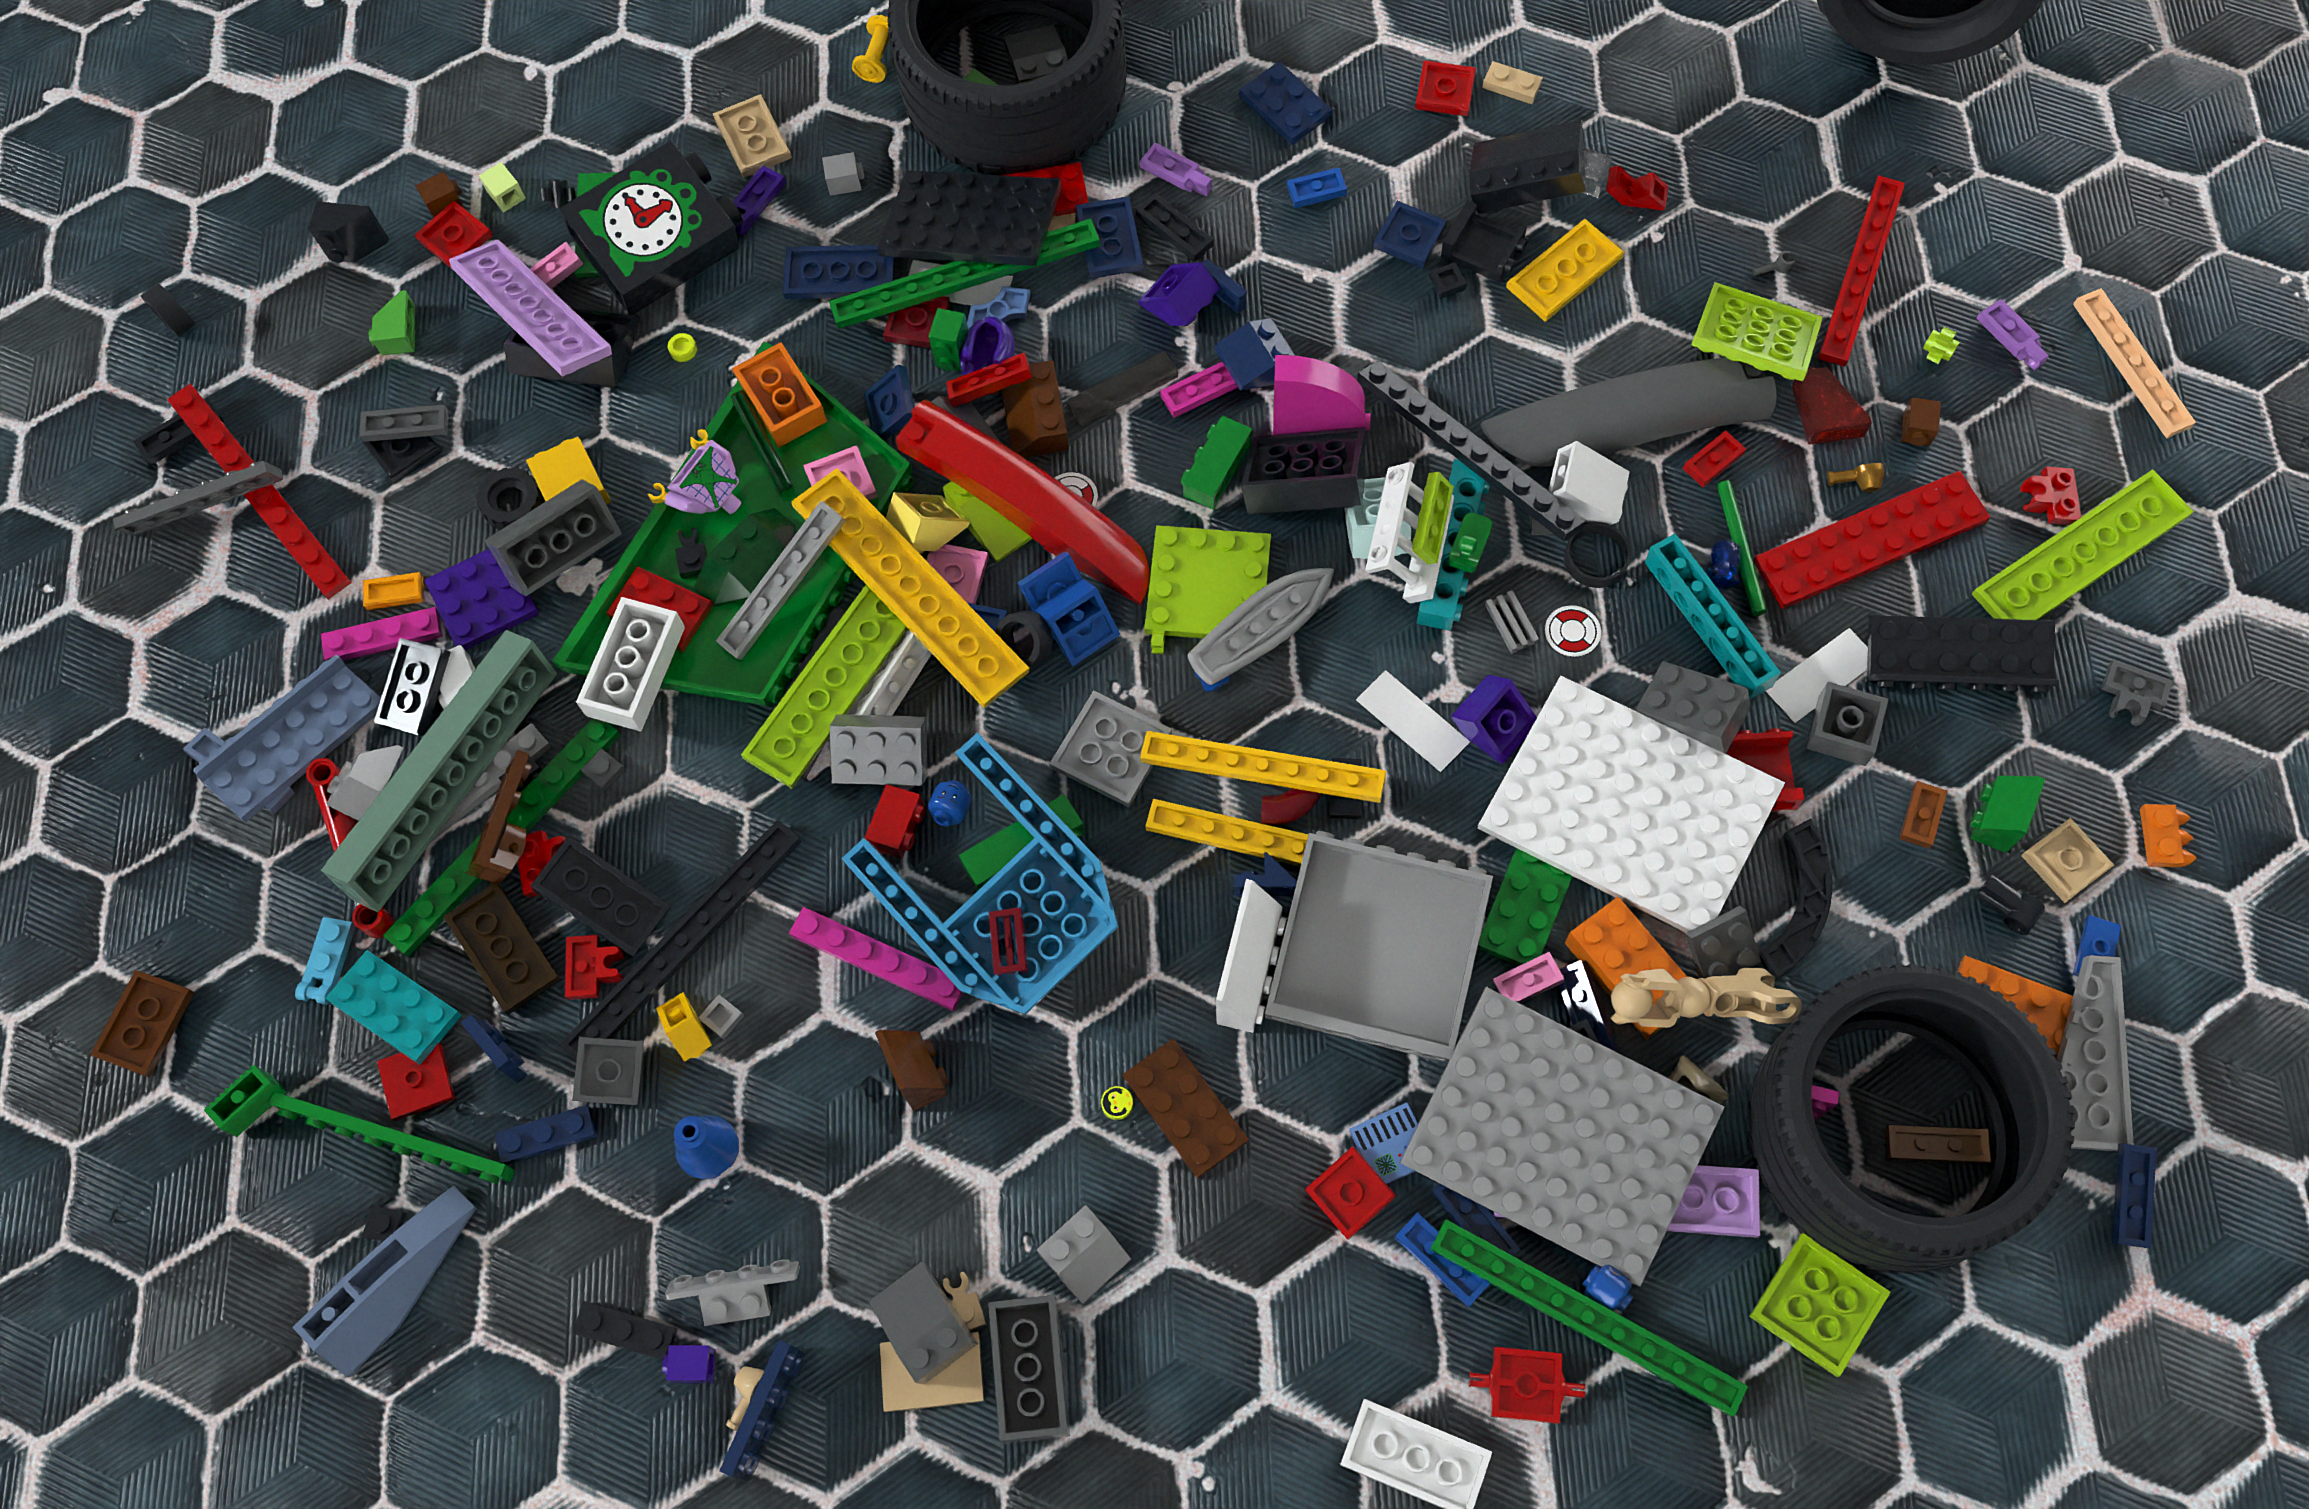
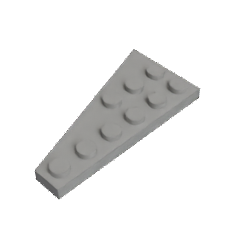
[2056,955,2134,1152]

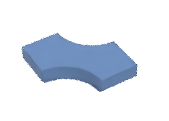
[967,286,1031,331]

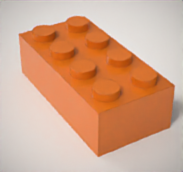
[1565,897,1687,1040]

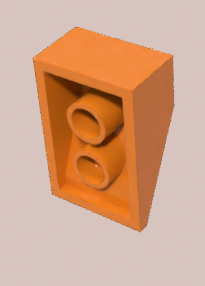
[732,342,827,448]

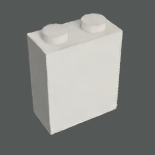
[1548,441,1630,525]

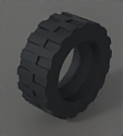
[476,467,545,531]

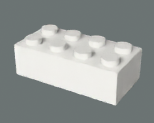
[576,597,685,731]

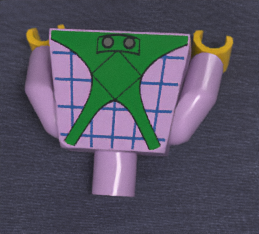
[648,429,741,514]

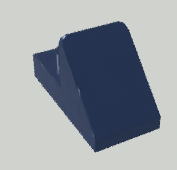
[1234,852,1296,896]

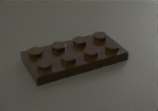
[443,882,561,1015]

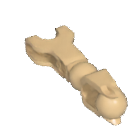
[1611,968,1802,1028]

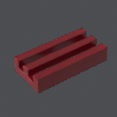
[989,907,1028,976]

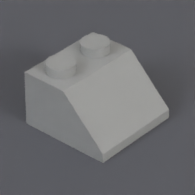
[326,745,403,821]
[1037,1205,1131,1305]

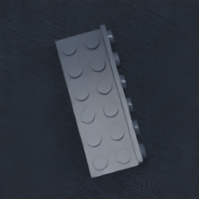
[193,655,381,823]

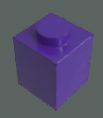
[662,1345,716,1383]

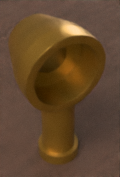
[1827,463,1884,493]

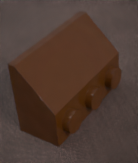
[1001,360,1069,457]

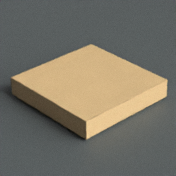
[2021,818,2114,903]

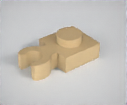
[943,1272,987,1331]

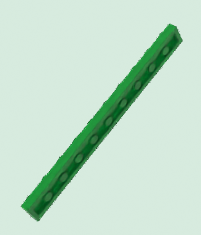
[829,219,1100,329]
[383,718,621,957]
[1429,1219,1748,1417]

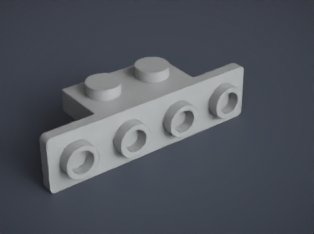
[665,1260,800,1326]

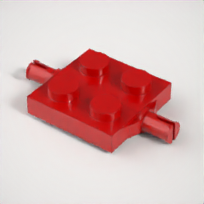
[1468,1347,1585,1424]

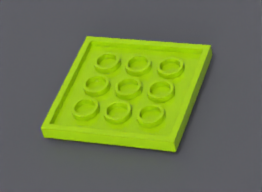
[1691,282,1823,382]

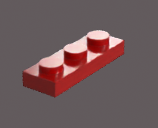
[946,352,1032,407]

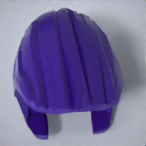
[960,316,1015,376]

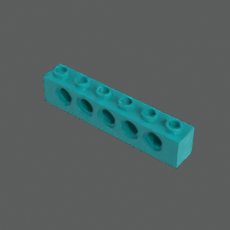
[1416,459,1490,631]
[1645,534,1781,700]

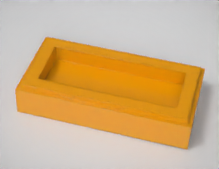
[363,572,424,610]

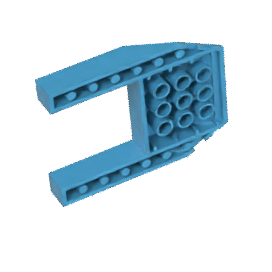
[841,732,1119,1015]

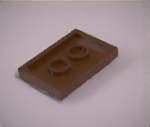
[90,970,195,1078]

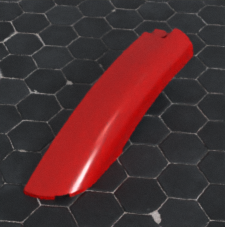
[896,400,1150,606]

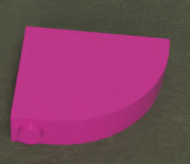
[1273,355,1370,435]

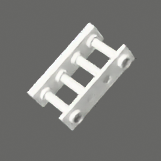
[1365,462,1454,603]

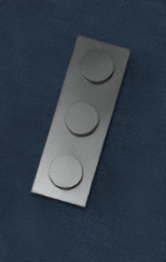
[360,404,448,442]

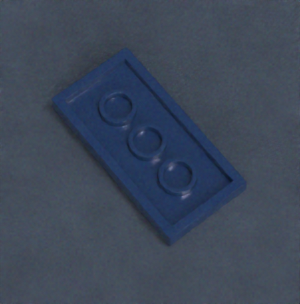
[783,245,896,299]
[719,1340,804,1481]

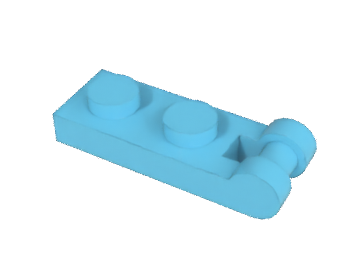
[295,917,356,1005]

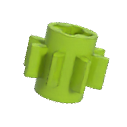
[1923,327,1960,364]

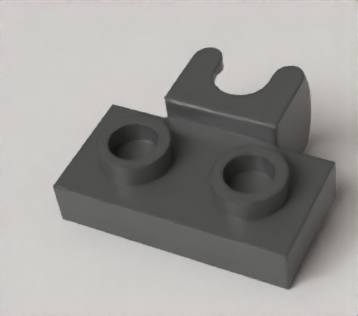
[2101,659,2173,726]

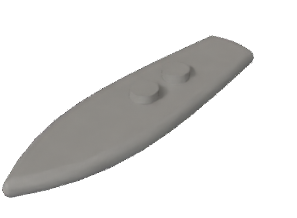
[1188,568,1334,685]

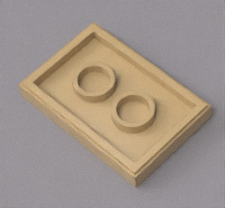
[713,94,792,178]
[880,1332,985,1412]

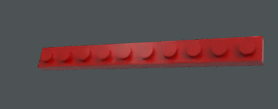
[167,383,352,600]

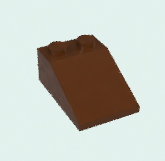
[875,1030,950,1111]

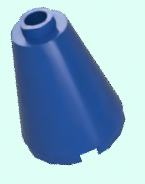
[674,1115,739,1180]

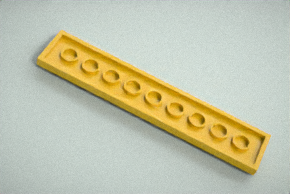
[792,468,1029,708]

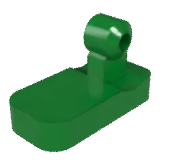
[1448,513,1492,573]

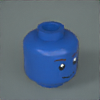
[928,780,972,826]

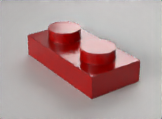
[1683,430,1746,488]

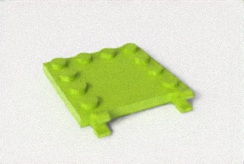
[1144,525,1271,654]

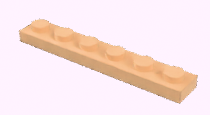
[2073,288,2196,439]

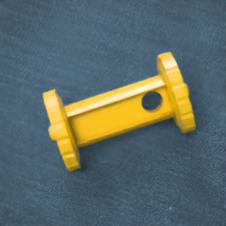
[852,15,890,83]

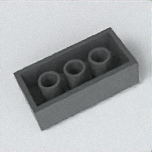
[484,479,622,596]
[988,1295,1070,1444]

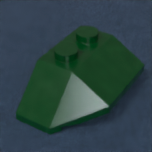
[694,508,796,606]

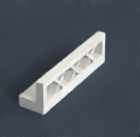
[846,630,932,716]

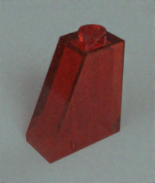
[1792,367,1872,445]

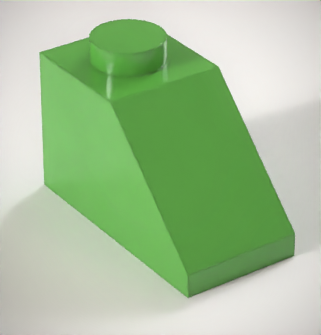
[369,290,415,355]

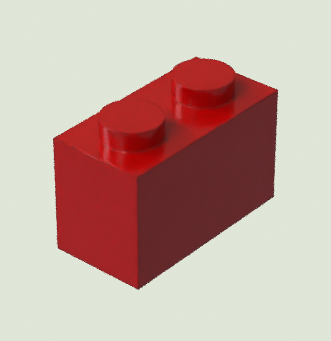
[864,784,926,859]

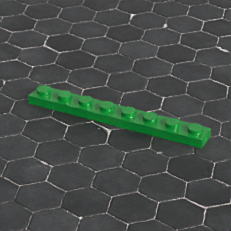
[268,1092,515,1185]

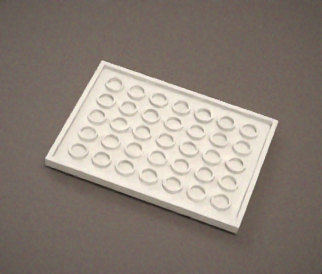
[1478,675,1785,933]

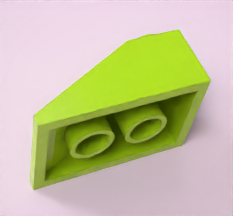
[943,481,1033,563]

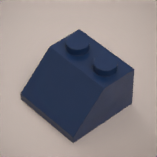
[1214,318,1295,391]

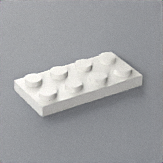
[1340,1399,1492,1509]

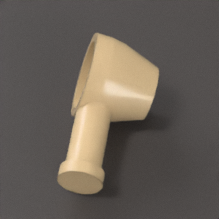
[726,1366,764,1431]

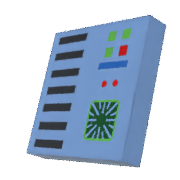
[1349,1102,1418,1185]

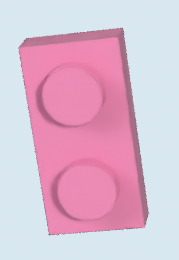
[530,242,583,289]
[1493,952,1564,1004]

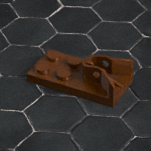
[466,750,531,884]

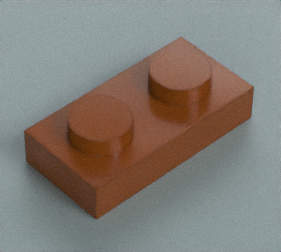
[1899,781,1948,849]

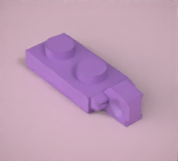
[1140,143,1212,196]
[1976,299,2049,370]

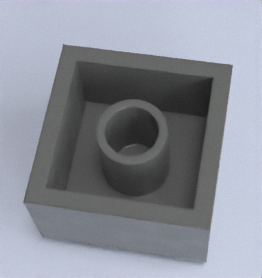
[1805,682,1888,766]

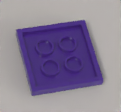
[424,549,540,650]

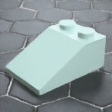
[1344,477,1411,559]

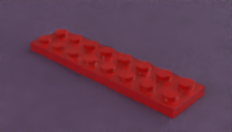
[1753,471,1991,609]

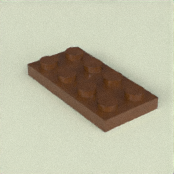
[1122,1038,1249,1180]

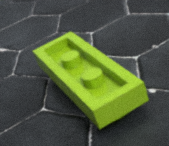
[1412,471,1454,565]

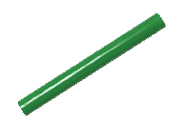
[1717,480,1767,616]

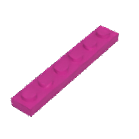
[789,907,964,1012]

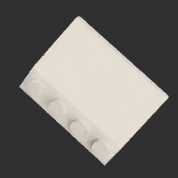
[1216,879,1287,1033]

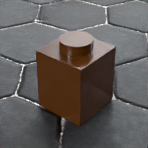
[415,171,464,218]
[1901,397,1941,446]

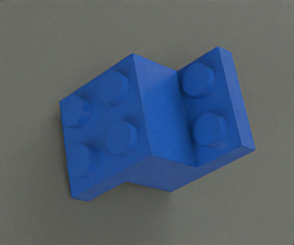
[1017,551,1120,666]

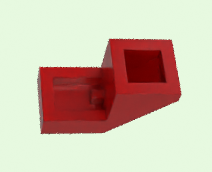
[1606,165,1669,210]

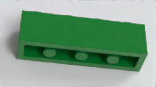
[959,794,1085,890]

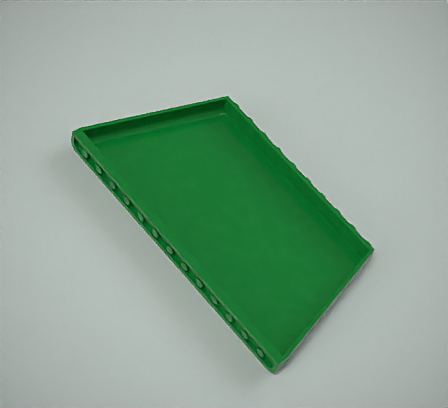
[552,341,914,706]

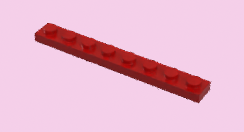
[1818,175,1905,367]

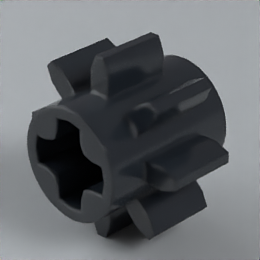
[540,179,576,208]

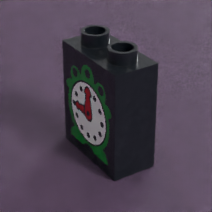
[559,140,743,315]

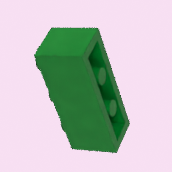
[1181,415,1253,510]

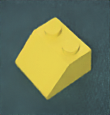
[886,492,970,553]

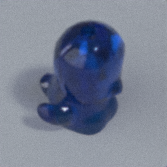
[1706,539,1741,589]

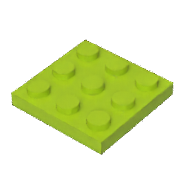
[1749,1233,1891,1377]

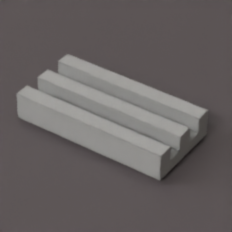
[1485,590,1539,654]

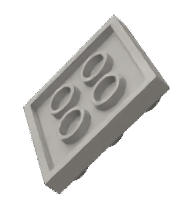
[1050,690,1172,807]

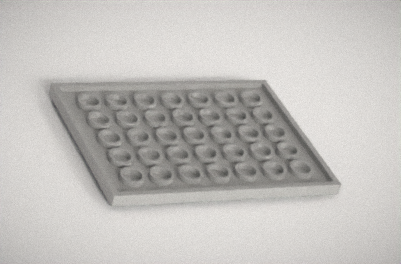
[1399,987,1725,1287]

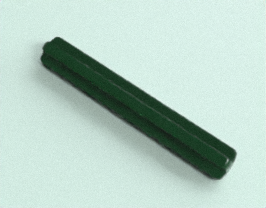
[731,390,793,492]

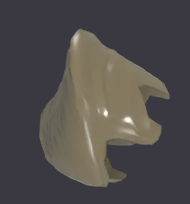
[1668,1055,1730,1104]

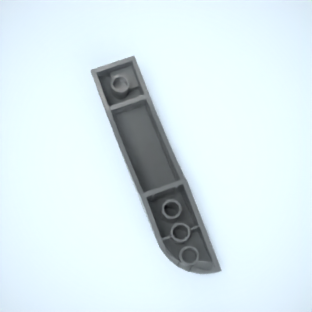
[1481,357,1776,467]

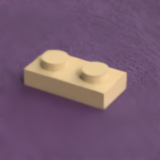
[1482,61,1543,104]

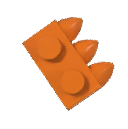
[2140,804,2197,867]

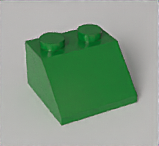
[1969,776,2045,853]

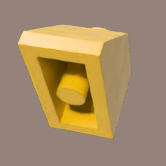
[656,992,712,1062]

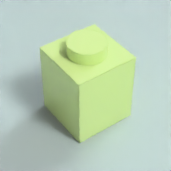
[479,162,526,213]

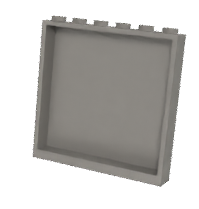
[1265,831,1493,1063]

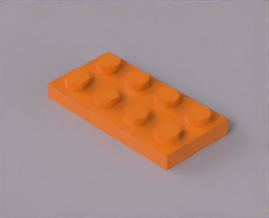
[1957,955,2073,1058]

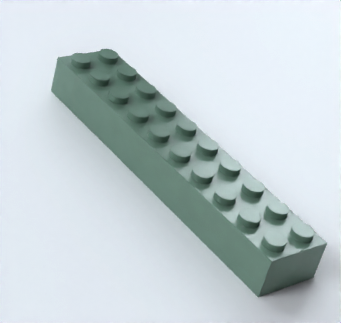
[321,630,557,912]

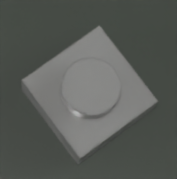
[698,994,744,1040]

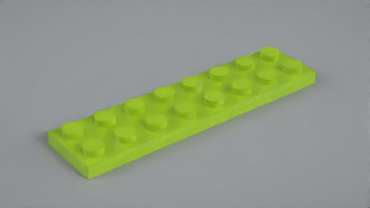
[1972,469,2194,620]
[741,585,908,789]

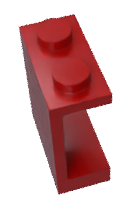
[1727,728,1804,811]

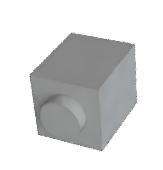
[822,152,865,196]

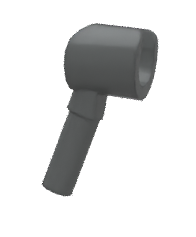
[1753,251,1795,276]

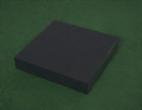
[362,436,441,484]

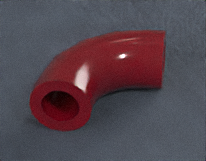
[1261,788,1321,826]

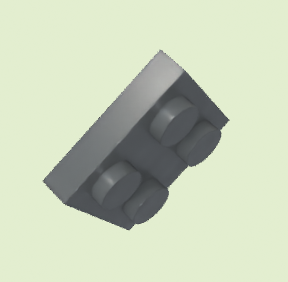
[1685,906,1761,979]
[572,1037,644,1105]

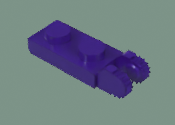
[733,165,787,235]

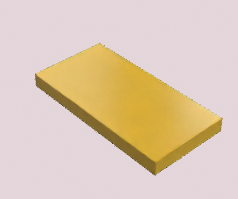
[1506,219,1625,322]

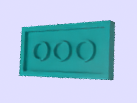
[325,950,462,1065]

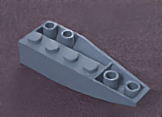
[292,1186,476,1378]

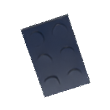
[1239,61,1332,145]
[1076,196,1143,279]

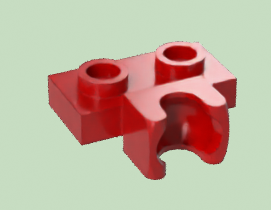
[2020,467,2081,525]
[518,830,567,898]
[565,935,624,1000]

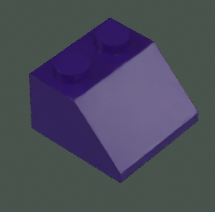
[1137,262,1220,326]
[1451,675,1537,764]

